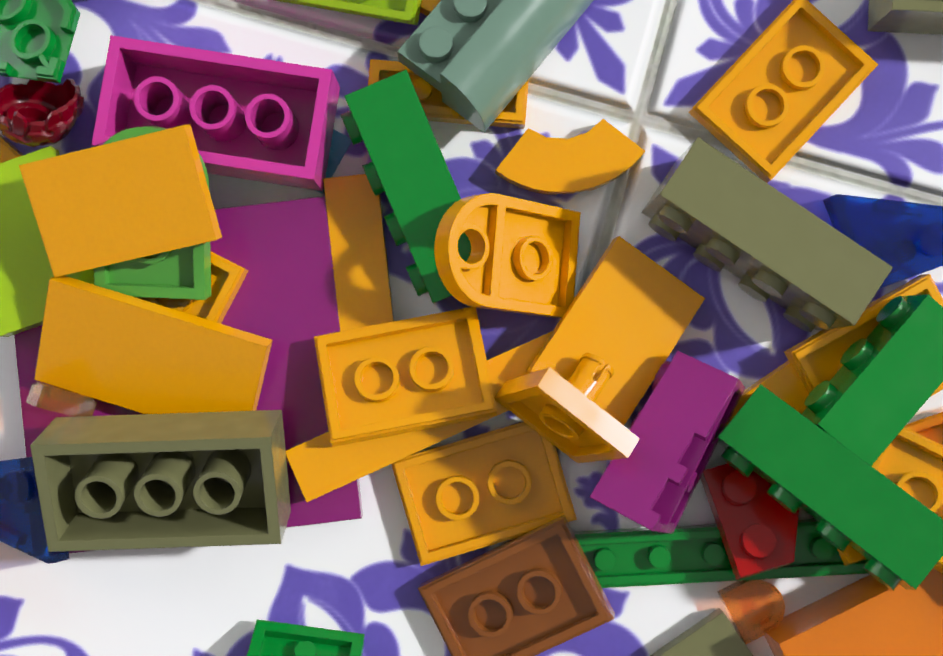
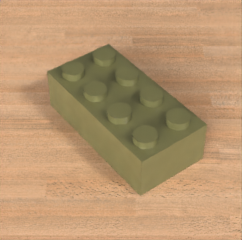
[641,137,893,332]
[30,410,291,552]

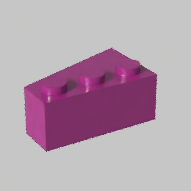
[590,351,745,534]

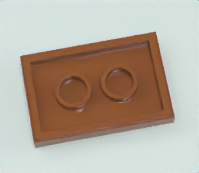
[418,515,615,656]

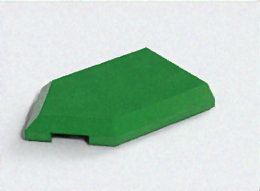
[0,0,80,83]

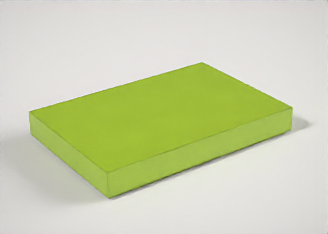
[0,146,94,337]

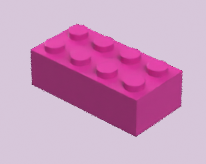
[91,35,340,191]

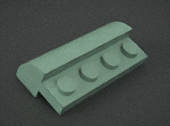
[397,0,594,133]

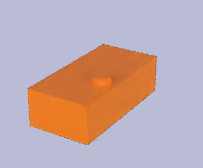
[761,569,943,656]

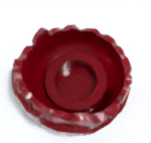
[0,78,85,147]

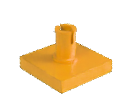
[494,353,640,463]

